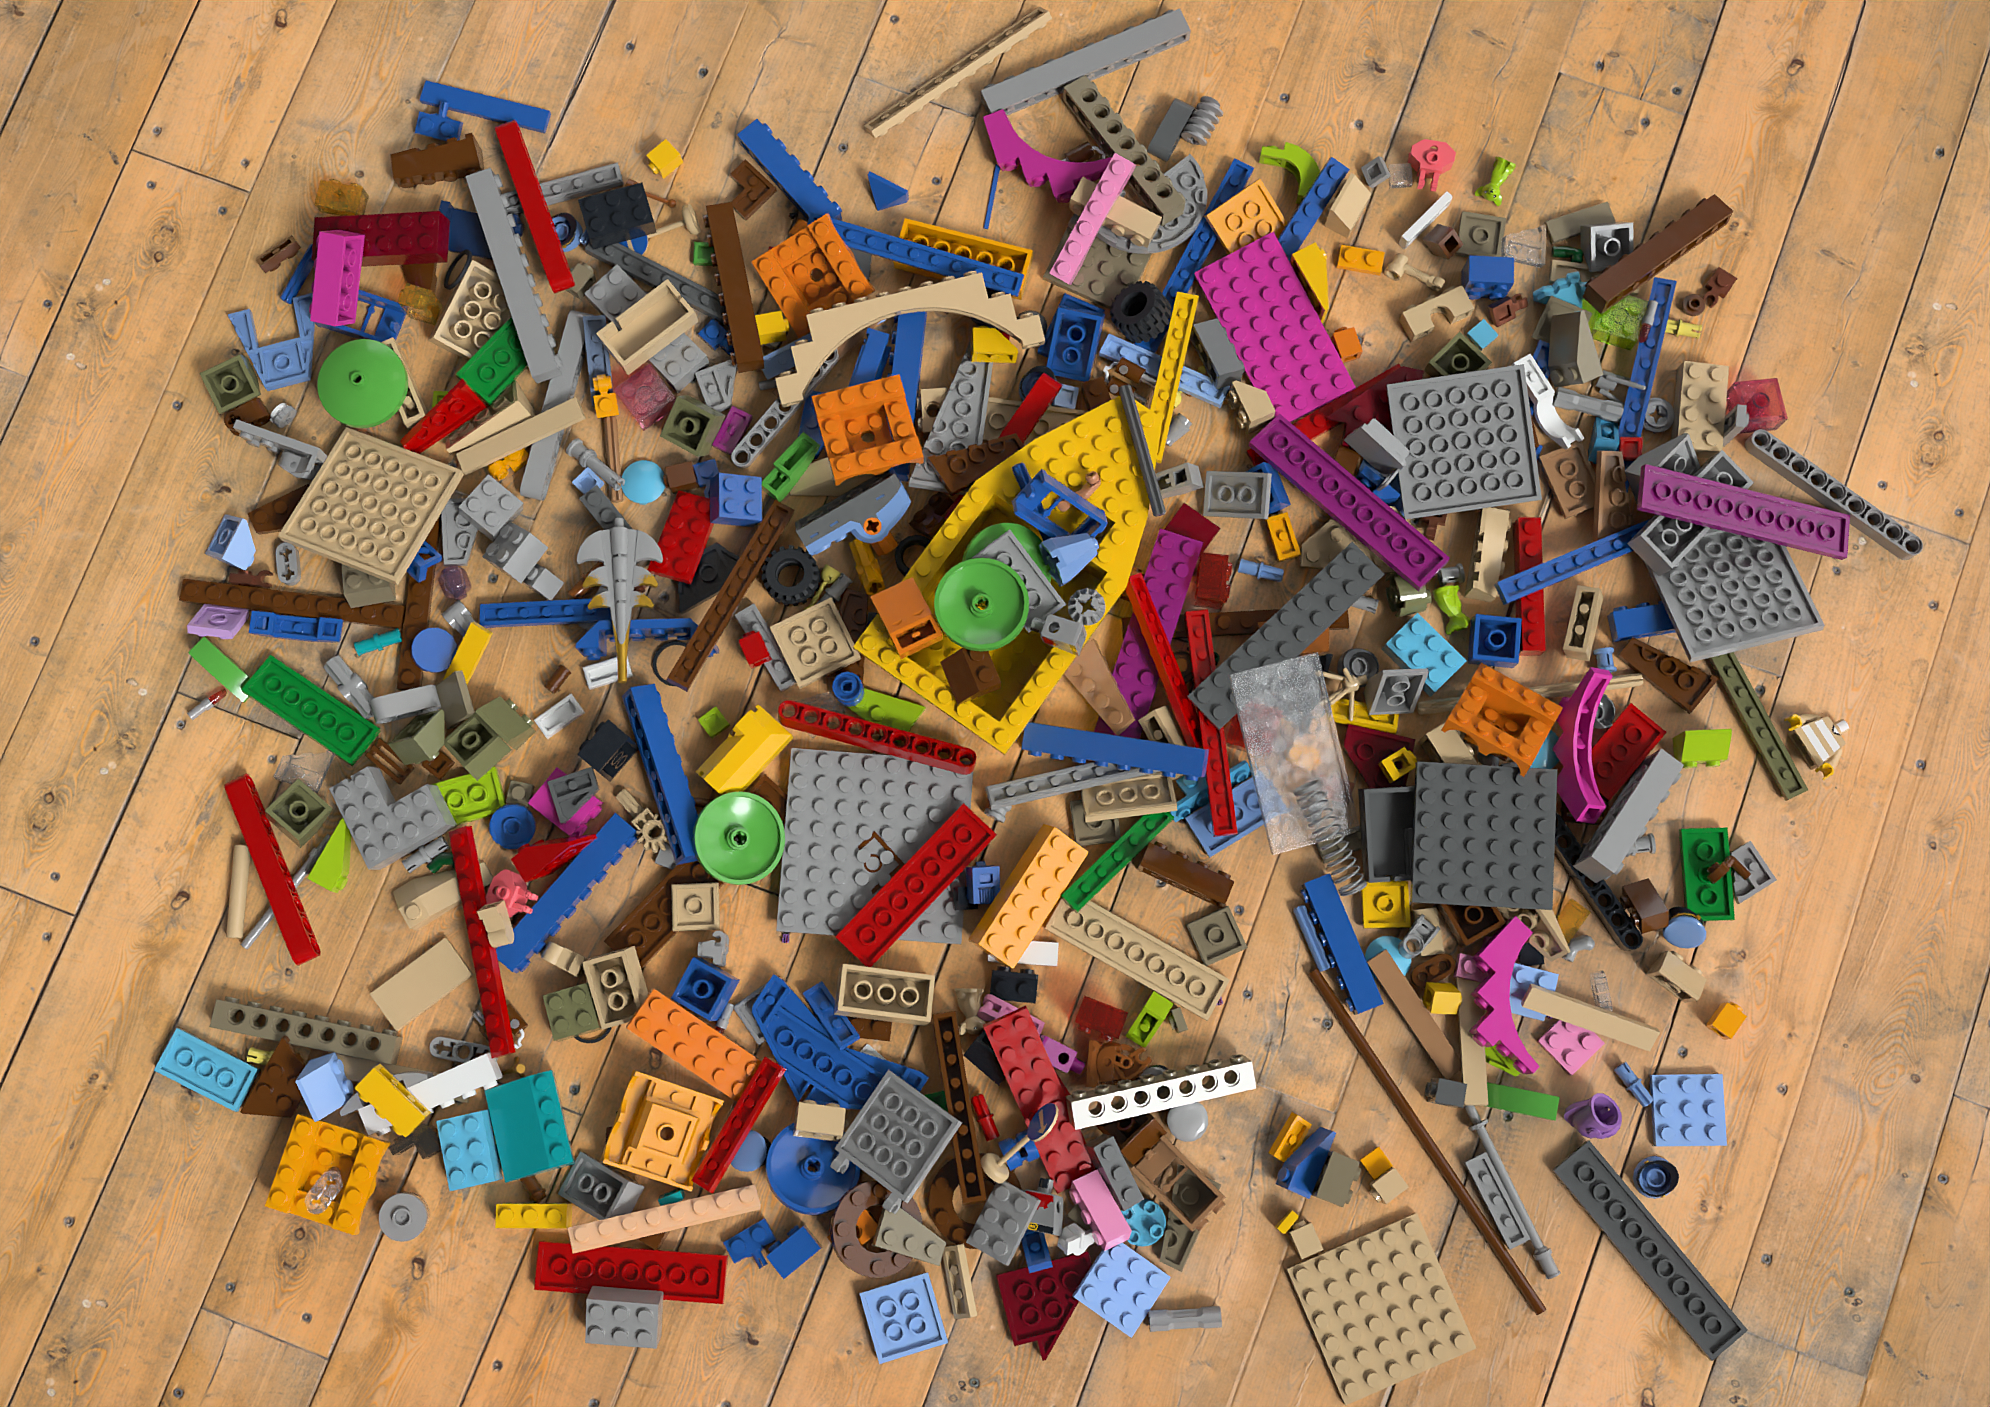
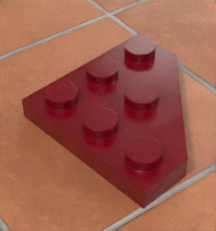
[1343,724,1416,788]

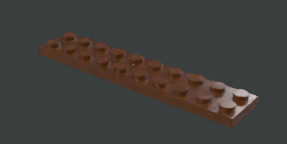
[604,774,787,970]

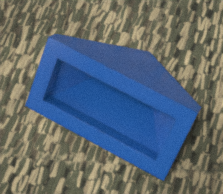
[867,171,909,211]

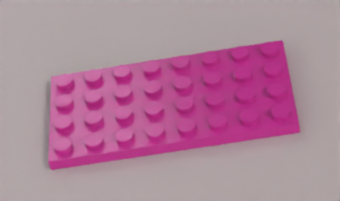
[1194,231,1356,422]

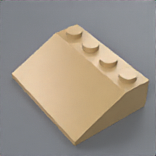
[428,260,512,360]

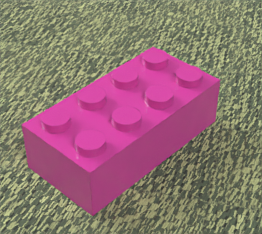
[309,230,365,326]

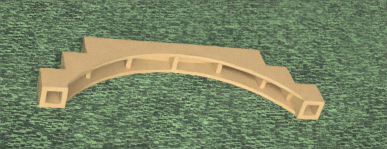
[775,271,1045,408]

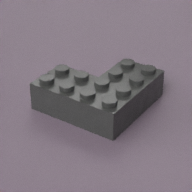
[1358,785,1415,883]

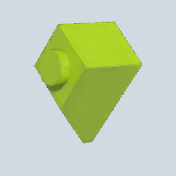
[1126,991,1173,1048]

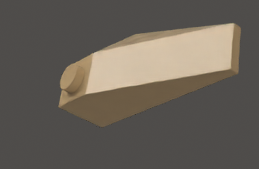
[446,380,534,453]
[790,457,875,497]
[393,862,493,931]
[1497,907,1570,962]

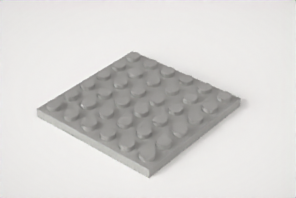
[1386,364,1542,520]
[1643,528,1825,662]

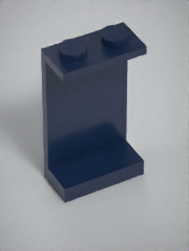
[439,200,524,260]

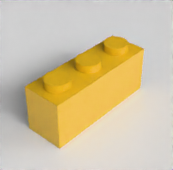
[355,1064,431,1138]
[495,1203,572,1228]

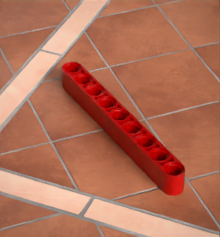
[495,120,575,294]
[944,373,1063,520]
[778,700,977,775]
[224,773,321,966]

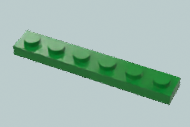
[1061,812,1175,913]

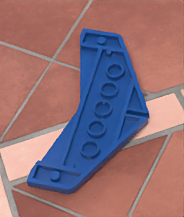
[752,974,929,1110]

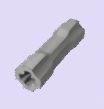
[1553,387,1624,423]
[1148,1306,1222,1332]

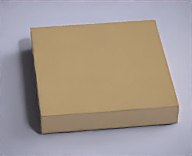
[672,882,720,932]

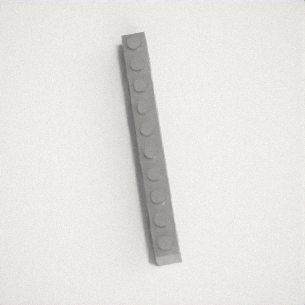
[981,8,1191,116]
[465,168,563,384]

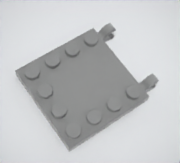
[830,1070,962,1214]

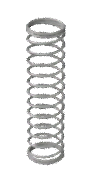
[1293,780,1367,896]

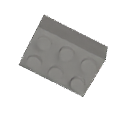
[585,1286,663,1349]

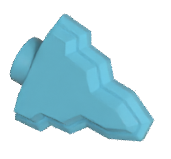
[1533,271,1587,309]

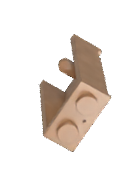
[1130,1135,1226,1232]

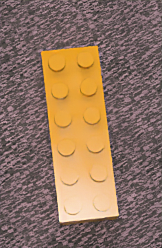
[893,218,1033,300]
[968,824,1089,969]

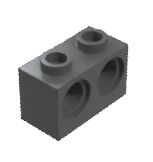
[1425,1078,1467,1108]

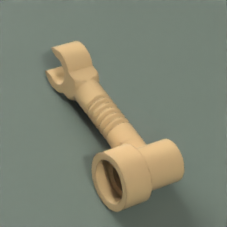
[1384,253,1445,293]

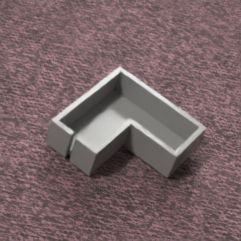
[329,766,457,870]

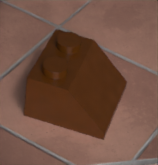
[940,648,1001,705]
[1096,1098,1167,1165]

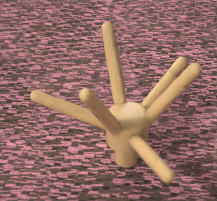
[1314,668,1368,721]

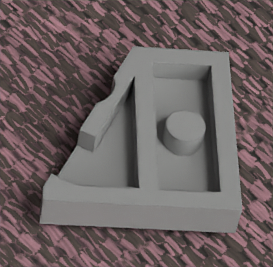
[695,360,737,412]
[1730,841,1777,904]

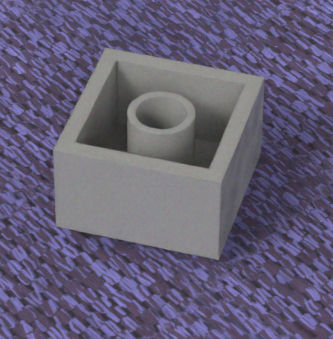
[458,474,524,542]
[482,521,548,583]

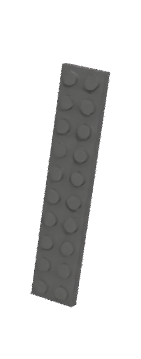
[1187,542,1384,731]
[1552,1140,1748,1361]

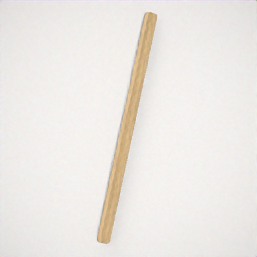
[1417,673,1643,715]

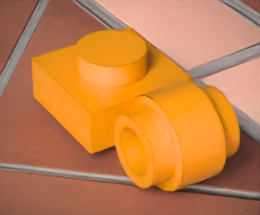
[593,374,619,418]
[487,448,529,481]

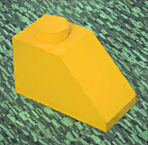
[971,326,1018,363]

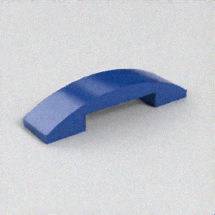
[249,611,343,643]

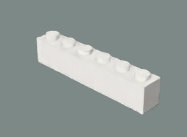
[358,1052,503,1137]

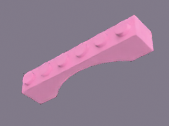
[1049,153,1136,285]

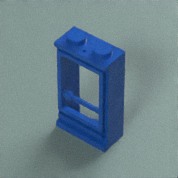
[315,290,408,342]
[848,328,892,387]
[1012,469,1108,538]

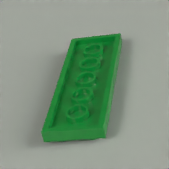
[241,655,381,767]

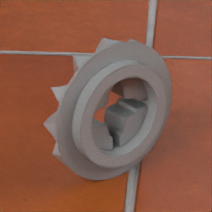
[1643,398,1675,434]
[1068,588,1106,625]

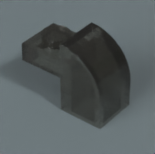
[388,1123,442,1159]

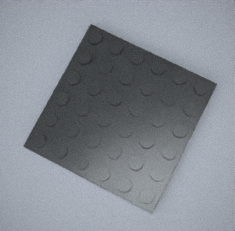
[1410,762,1557,910]

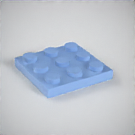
[1649,1074,1727,1146]
[1072,1243,1171,1338]
[859,1272,948,1364]

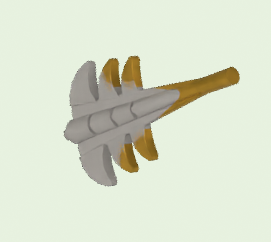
[576,518,663,683]

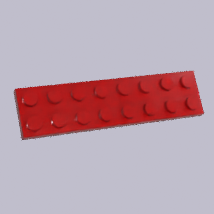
[835,803,997,967]
[983,1006,1096,1194]
[534,1241,728,1304]

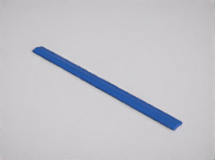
[984,164,1000,229]

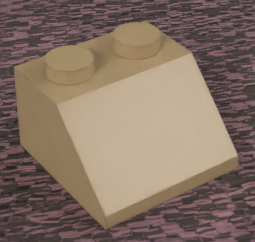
[1646,951,1707,1003]

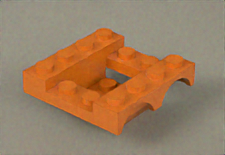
[751,213,876,338]
[811,374,924,486]
[1441,663,1563,777]

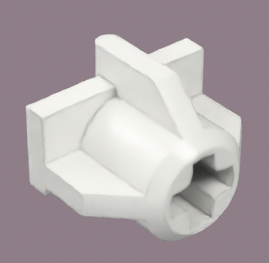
[1058,1223,1095,1255]

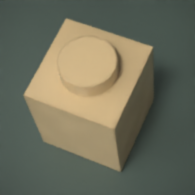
[1369,1167,1409,1204]
[1288,1220,1324,1259]

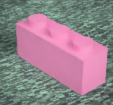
[1069,1170,1132,1251]

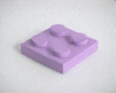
[187,604,249,639]

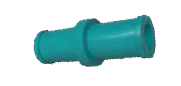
[354,628,402,656]

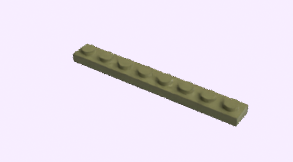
[1708,652,1808,801]

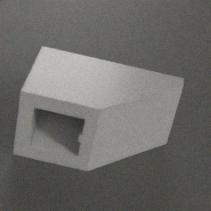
[522,564,564,601]

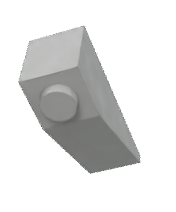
[1156,462,1203,499]

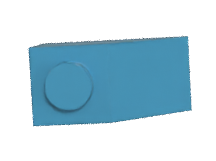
[1588,417,1619,464]

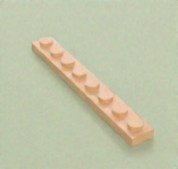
[568,1184,761,1253]

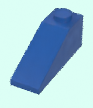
[1275,1127,1336,1199]

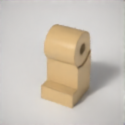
[477,900,514,948]
[541,941,589,978]

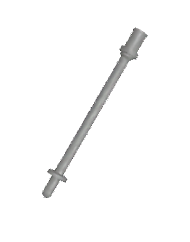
[1465,1106,1561,1279]

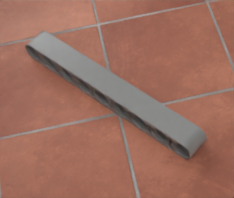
[520,310,594,501]
[1745,429,1923,560]

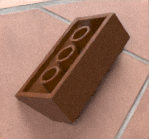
[1137,841,1234,908]

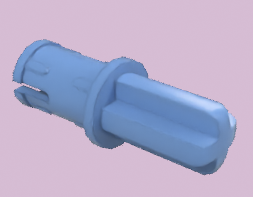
[1238,558,1284,582]
[1614,1062,1653,1107]

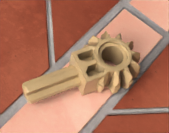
[616,789,670,853]

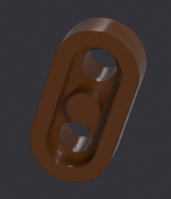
[1411,953,1456,988]

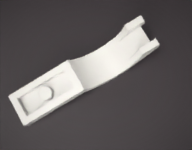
[1511,354,1584,450]

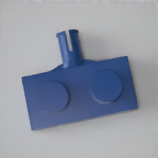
[415,101,463,141]
[723,1218,777,1269]

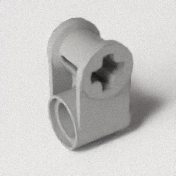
[1398,914,1441,959]

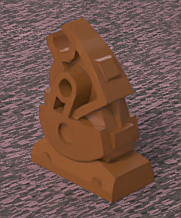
[1085,1040,1153,1088]

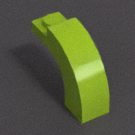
[1259,142,1320,204]

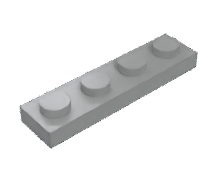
[735,604,797,692]
[1464,1152,1530,1250]

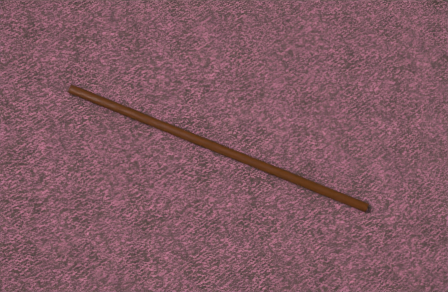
[1308,968,1546,1315]

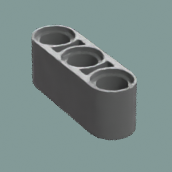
[1147,98,1196,162]

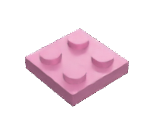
[1537,1020,1605,1076]

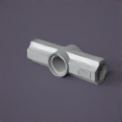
[323,655,375,719]

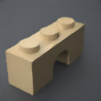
[1399,285,1474,343]

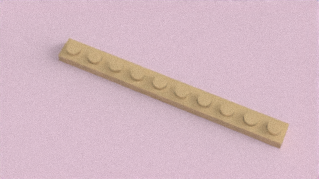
[864,7,1052,138]

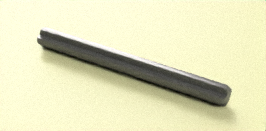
[1119,385,1166,517]

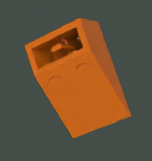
[870,577,943,660]

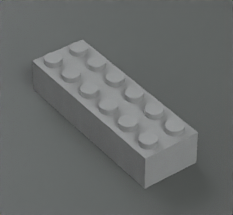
[584,265,710,393]
[1627,450,1754,576]
[1573,748,1684,883]

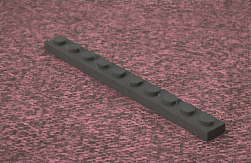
[585,241,788,351]

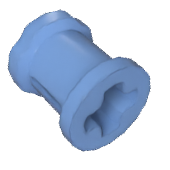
[1593,647,1617,673]

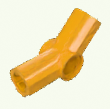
[849,539,885,595]

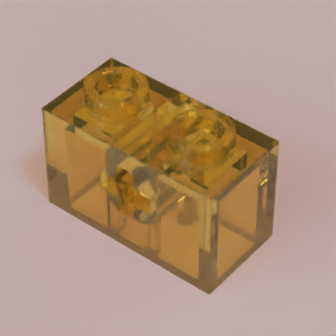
[314,179,369,216]
[398,283,442,325]

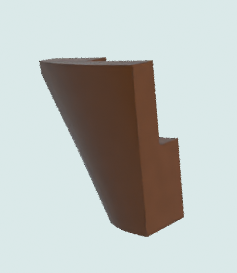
[402,263,437,298]

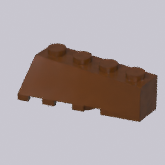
[390,133,484,188]

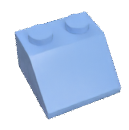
[1509,963,1559,1021]
[296,1052,354,1122]

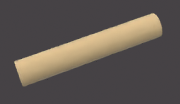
[226,845,250,938]

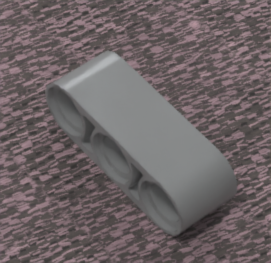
[370,685,441,724]

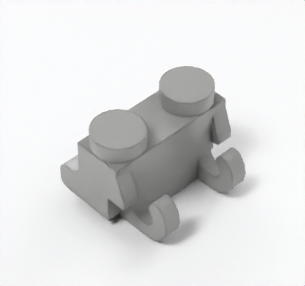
[697,931,729,967]

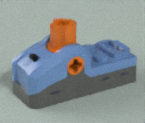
[795,467,911,556]

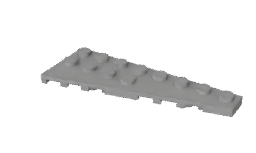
[908,340,993,495]

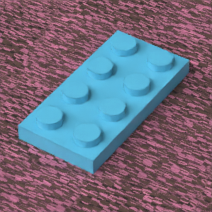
[154,1028,261,1112]

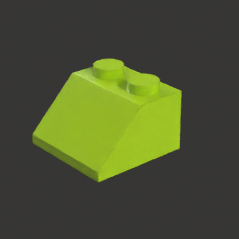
[1672,729,1732,769]

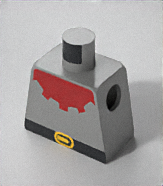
[1030,614,1087,656]
[1024,1178,1063,1236]

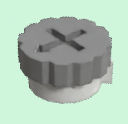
[270,403,297,428]

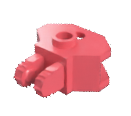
[1407,139,1456,192]
[486,869,538,918]

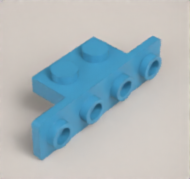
[1170,760,1252,822]

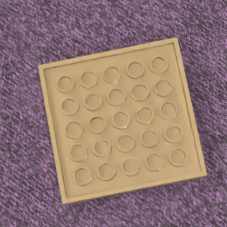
[278,427,464,585]
[1286,1213,1476,1406]

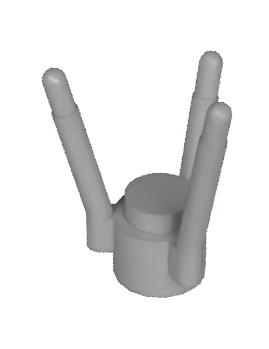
[1596,370,1646,405]

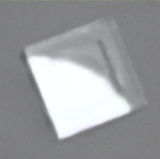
[1388,163,1413,189]

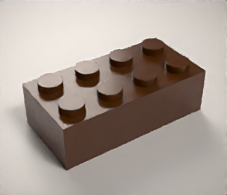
[1435,904,1506,948]

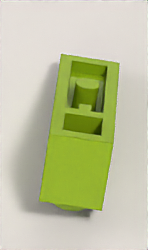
[307,818,352,893]

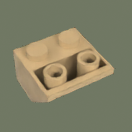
[1324,173,1371,238]
[1227,380,1276,435]

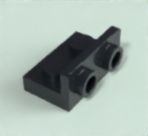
[990,966,1038,1004]

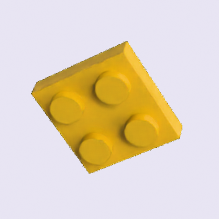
[1361,881,1410,929]

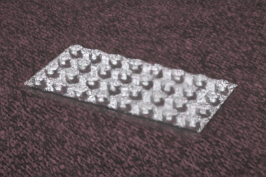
[1228,652,1361,855]

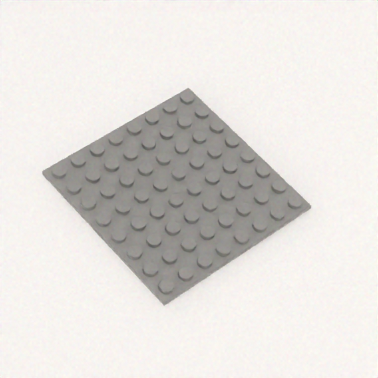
[776,748,973,945]

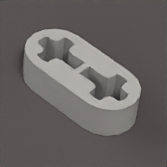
[275,542,301,586]

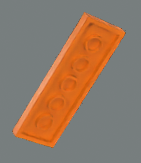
[626,988,762,1102]

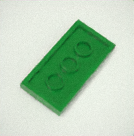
[456,317,528,406]
[1679,827,1735,921]

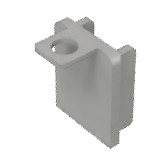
[1344,419,1410,491]

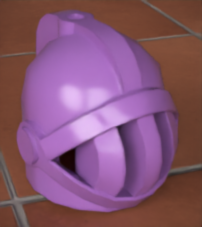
[1564,1093,1622,1139]

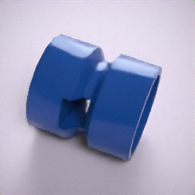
[832,672,864,707]
[998,1129,1040,1171]

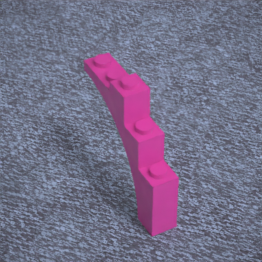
[983,109,1112,203]
[1552,667,1613,824]
[1469,916,1540,1075]

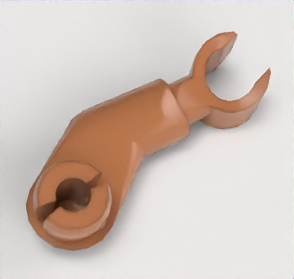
[1054,471,1101,511]

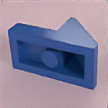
[1357,466,1401,504]
[1021,1230,1053,1273]

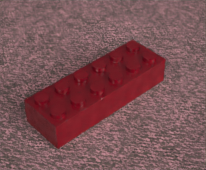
[312,211,450,267]

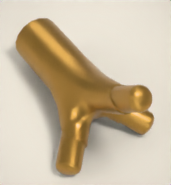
[501,1056,525,1078]

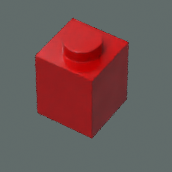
[738,631,772,669]

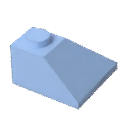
[205,514,256,570]

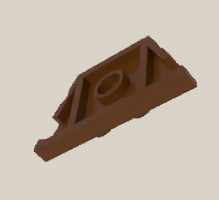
[240,1036,306,1118]

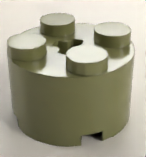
[1386,571,1432,617]

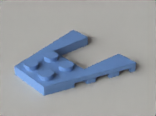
[228,293,315,391]

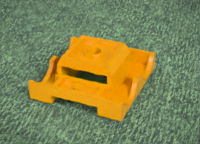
[600,1070,724,1192]
[265,1114,391,1235]

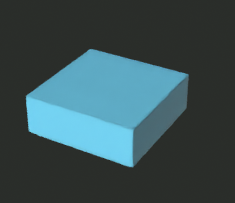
[1466,319,1498,351]

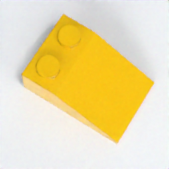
[1290,242,1329,324]

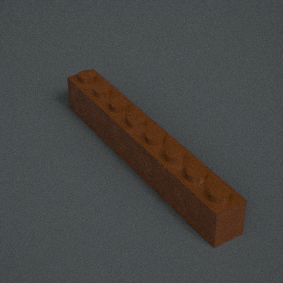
[1583,194,1733,314]
[703,202,765,373]
[932,1011,987,1206]

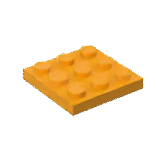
[1204,179,1287,255]

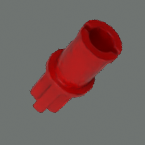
[971,1094,1000,1142]

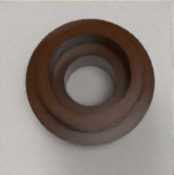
[1682,294,1705,316]

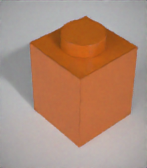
[1331,327,1363,363]

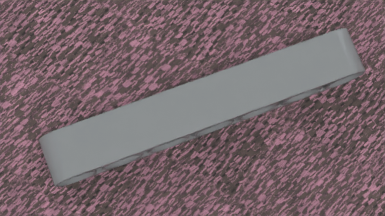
[731,349,839,469]

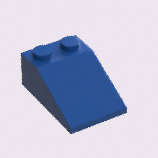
[1046,304,1105,382]

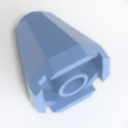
[1039,533,1099,587]

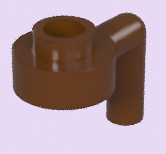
[1706,855,1751,884]

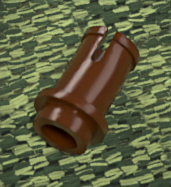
[544,664,571,694]
[520,1175,546,1203]

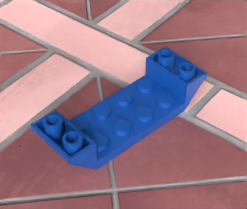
[576,618,719,660]

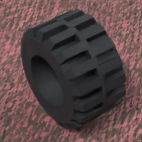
[1110,281,1172,343]
[762,545,820,606]

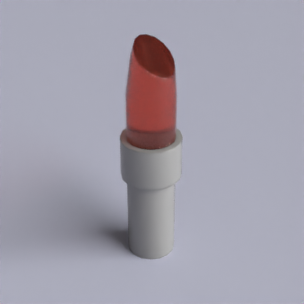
[1639,300,1658,343]
[187,688,227,720]
[715,1003,735,1034]

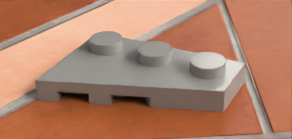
[441,498,478,567]

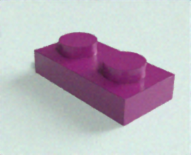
[712,406,753,456]

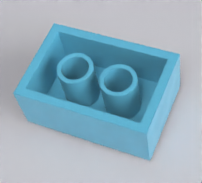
[1382,613,1467,697]
[436,1109,503,1191]

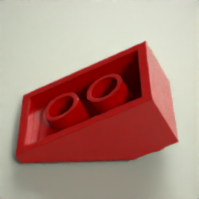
[511,834,597,882]

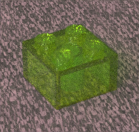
[1590,295,1649,350]

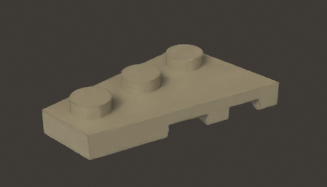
[872,1198,946,1266]

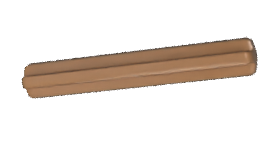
[604,416,623,503]

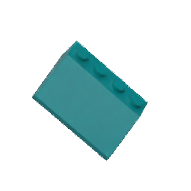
[485,1070,575,1183]

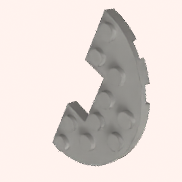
[1096,154,1207,254]

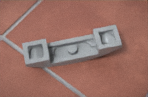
[340,1071,434,1116]

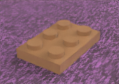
[1538,441,1596,520]

